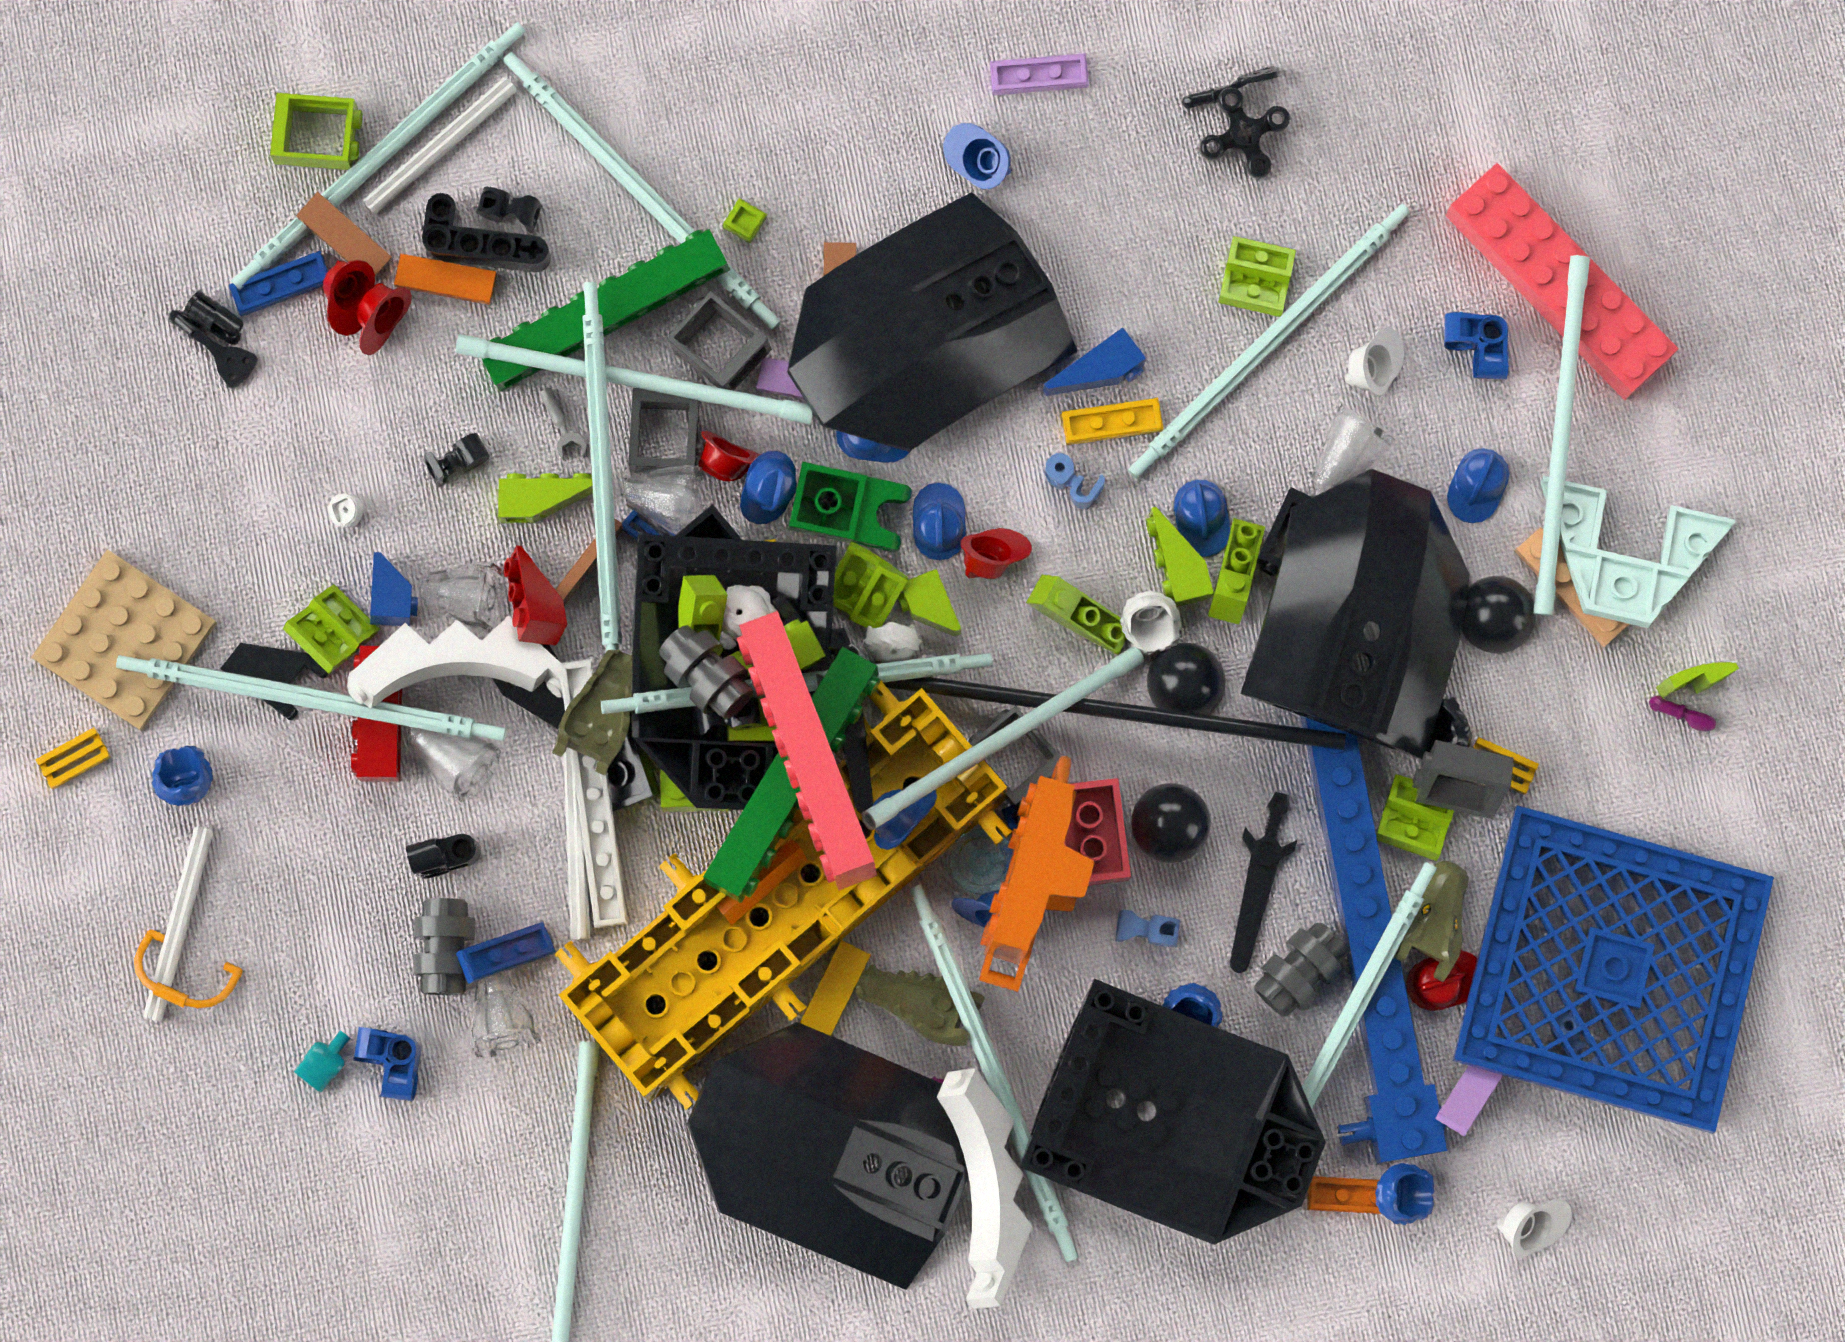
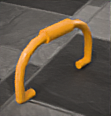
[134,929,243,1009]

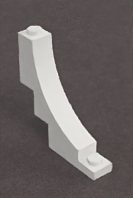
[347,616,563,709]
[937,1069,1032,1308]

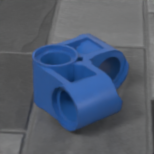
[1444,312,1509,380]
[353,1027,421,1102]

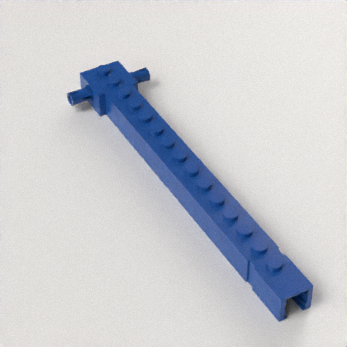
[1300,716,1448,1164]

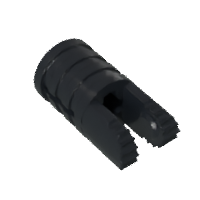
[183,290,243,345]

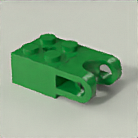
[788,462,912,552]

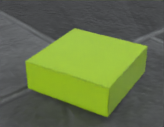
[722,198,767,244]

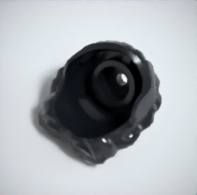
[1426,697,1472,752]

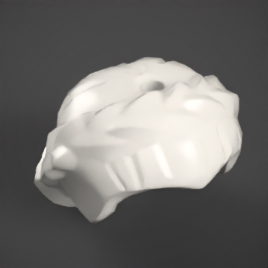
[722,585,777,640]
[1120,591,1182,655]
[862,622,922,663]

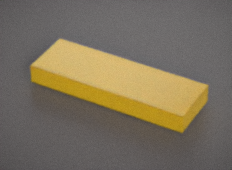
[1061,398,1163,446]
[800,940,871,1036]

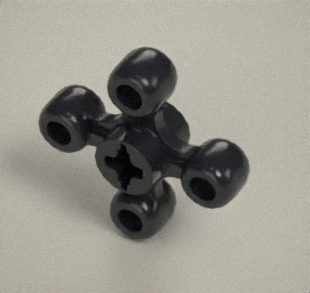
[1199,87,1290,179]

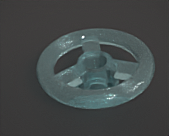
[949,828,1013,895]

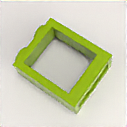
[270,93,363,170]

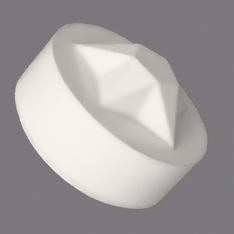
[329,494,363,527]

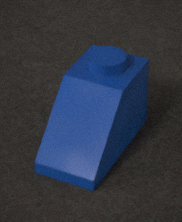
[370,552,418,627]

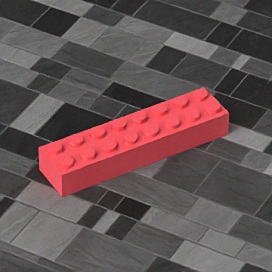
[1445,163,1679,401]
[736,611,877,890]

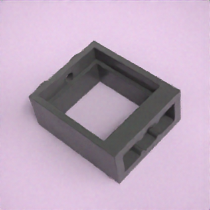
[667,291,772,391]
[629,388,700,479]
[968,705,1061,812]
[1412,740,1514,819]

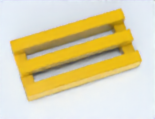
[35,727,111,789]
[1473,737,1539,795]

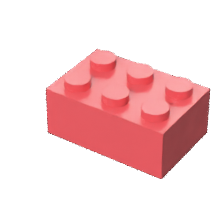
[1064,778,1131,886]

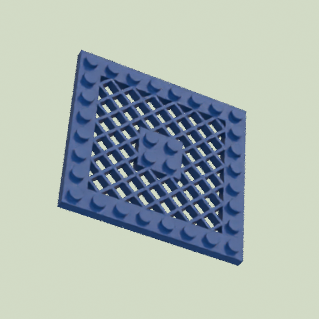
[1452,805,1774,1134]

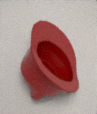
[323,260,375,336]
[357,283,412,355]
[698,431,761,481]
[960,528,1032,579]
[1406,950,1477,1011]

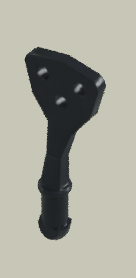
[1182,66,1280,108]
[169,309,258,389]

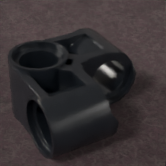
[406,834,481,879]

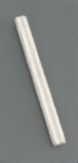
[363,77,516,214]
[564,747,590,941]
[144,826,213,1021]

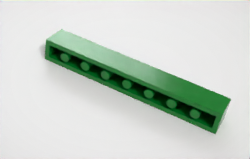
[481,229,731,392]
[703,646,881,903]

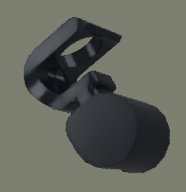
[476,186,542,233]
[423,433,490,487]
[696,697,762,740]

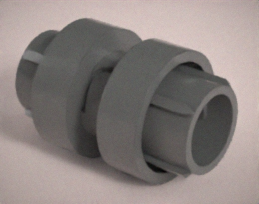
[659,625,753,719]
[413,898,475,995]
[1255,922,1348,1017]

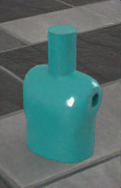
[294,1030,351,1093]

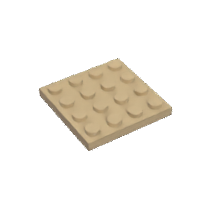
[31,549,217,731]

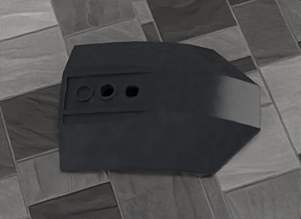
[787,192,1077,452]
[1240,468,1470,760]
[631,534,837,810]
[1020,978,1326,1245]
[687,1022,969,1290]

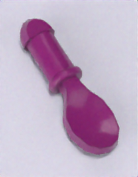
[1649,696,1716,732]

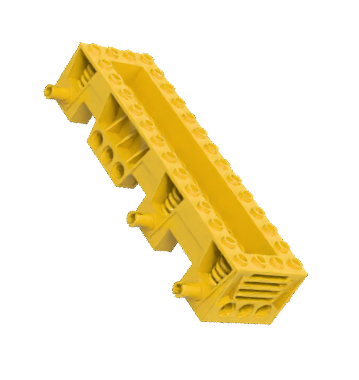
[555,680,1013,1110]

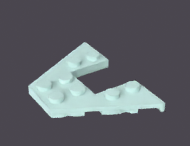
[1540,475,1735,628]

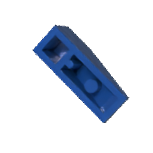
[1043,327,1146,396]

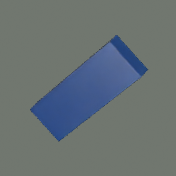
[229,251,328,317]
[456,922,556,984]

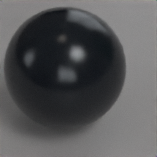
[1461,576,1536,654]
[1147,643,1226,715]
[1131,783,1211,863]

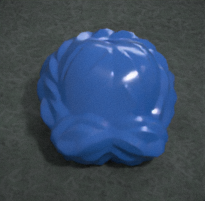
[152,745,214,806]
[1162,983,1223,1028]
[1375,1163,1435,1225]

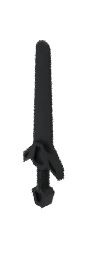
[816,628,873,814]
[1230,792,1297,973]

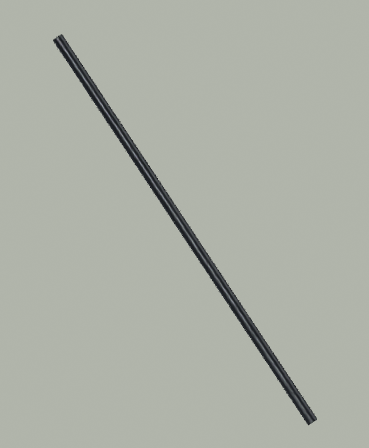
[883,677,1346,750]

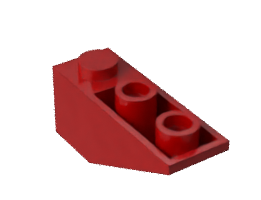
[504,545,568,646]

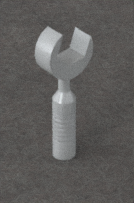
[539,388,587,461]

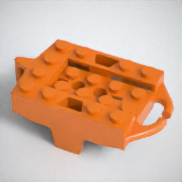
[979,756,1094,992]

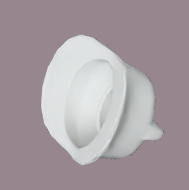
[1345,327,1404,396]
[1497,1199,1572,1258]

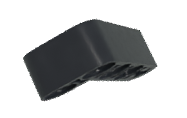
[422,193,551,272]

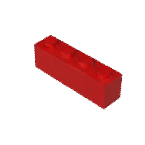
[351,646,403,782]

